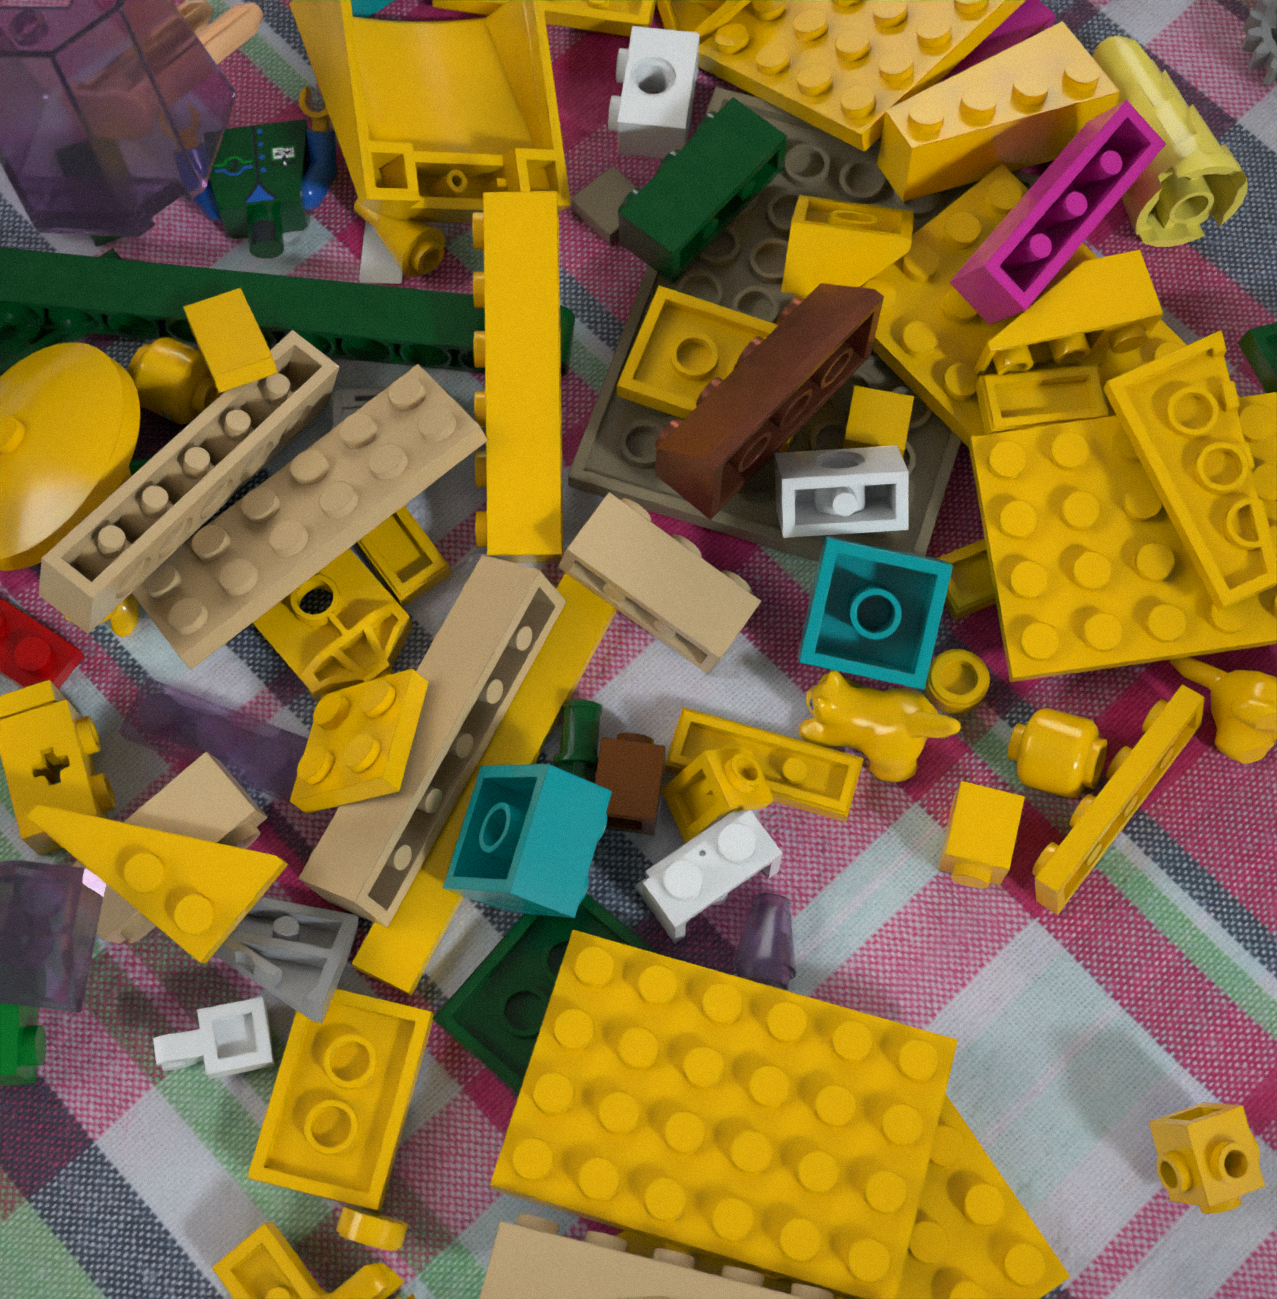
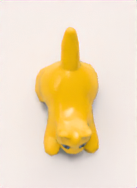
[1170,657,1277,764]
[798,670,961,783]

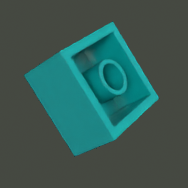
[797,535,953,690]
[443,764,612,918]

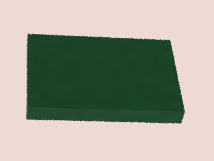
[432,893,659,1096]

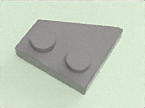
[214,897,358,1023]

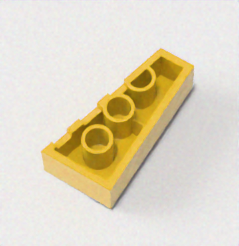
[877,21,1120,202]

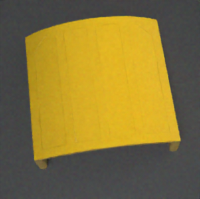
[289,0,571,223]

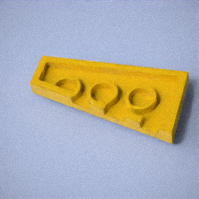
[1103,330,1277,612]

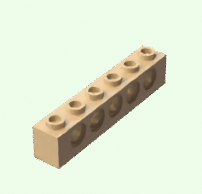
[38,330,339,634]

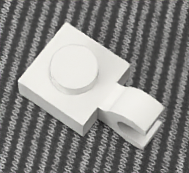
[153,997,276,1079]

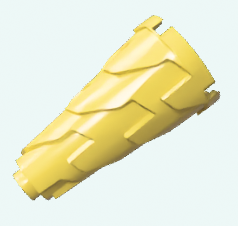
[1092,36,1248,247]

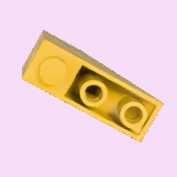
[973,250,1164,377]

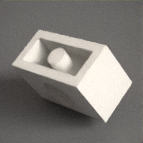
[608,26,700,159]
[774,445,908,538]

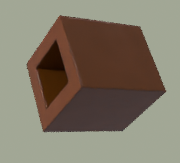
[595,733,665,836]

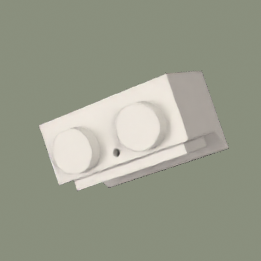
[634,809,783,944]

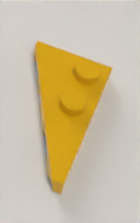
[26,804,288,964]

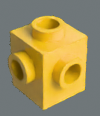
[1148,1102,1265,1214]

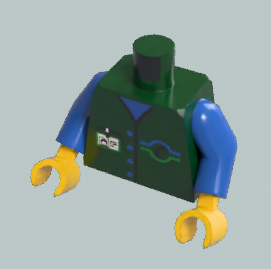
[157,86,337,259]

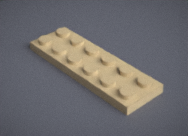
[132,364,488,670]

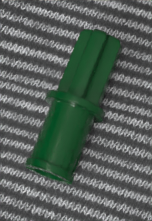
[553,700,603,784]

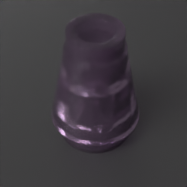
[731,893,796,991]

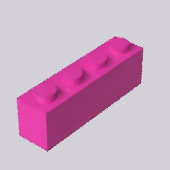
[949,100,1166,325]

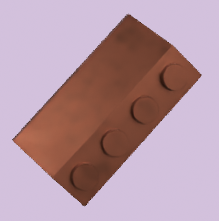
[655,283,884,520]

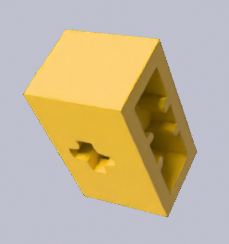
[0,699,116,855]

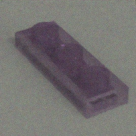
[118,677,308,804]

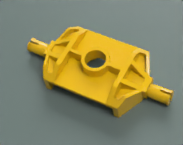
[252,548,413,702]

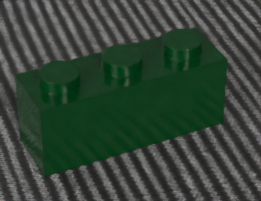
[618,97,787,283]

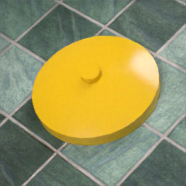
[0,342,140,571]

